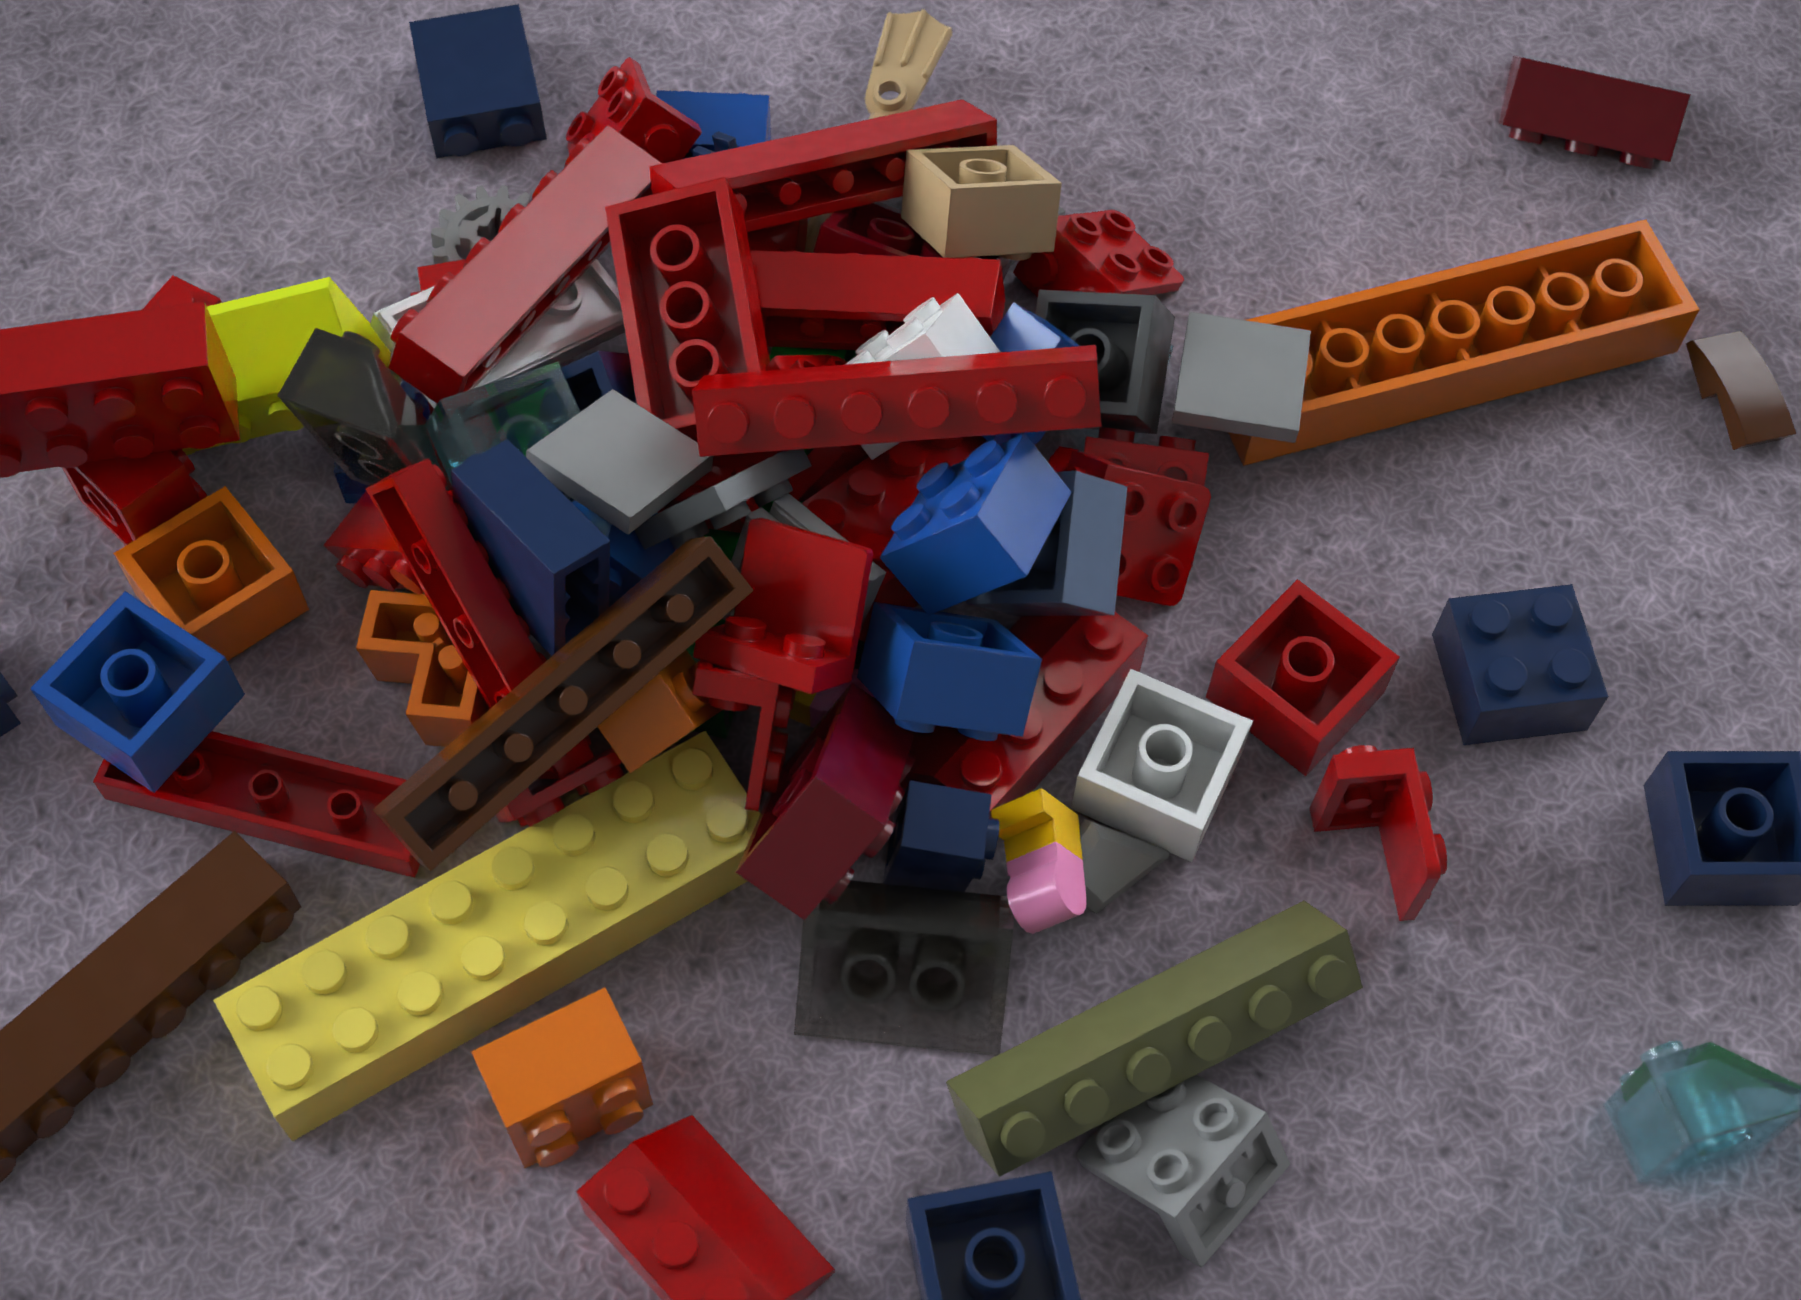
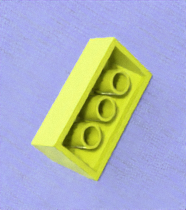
[182,277,391,455]

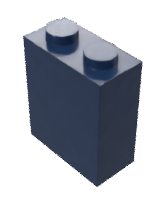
[409,4,547,158]
[451,439,610,656]

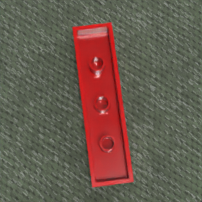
[365,458,595,779]
[93,731,420,878]

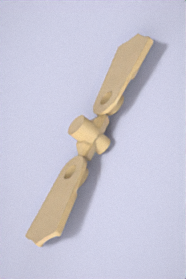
[805,9,952,253]

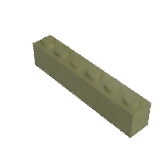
[946,901,1363,1177]

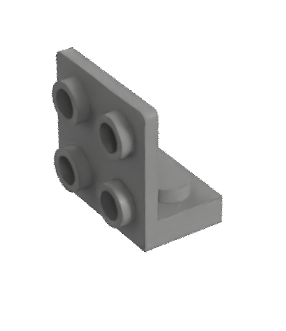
[1076,1075,1290,1268]

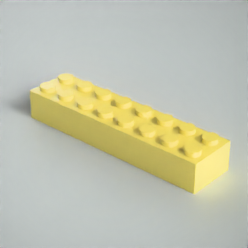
[214,731,760,1141]

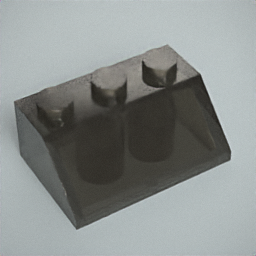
[277,328,452,490]
[794,880,1014,1056]

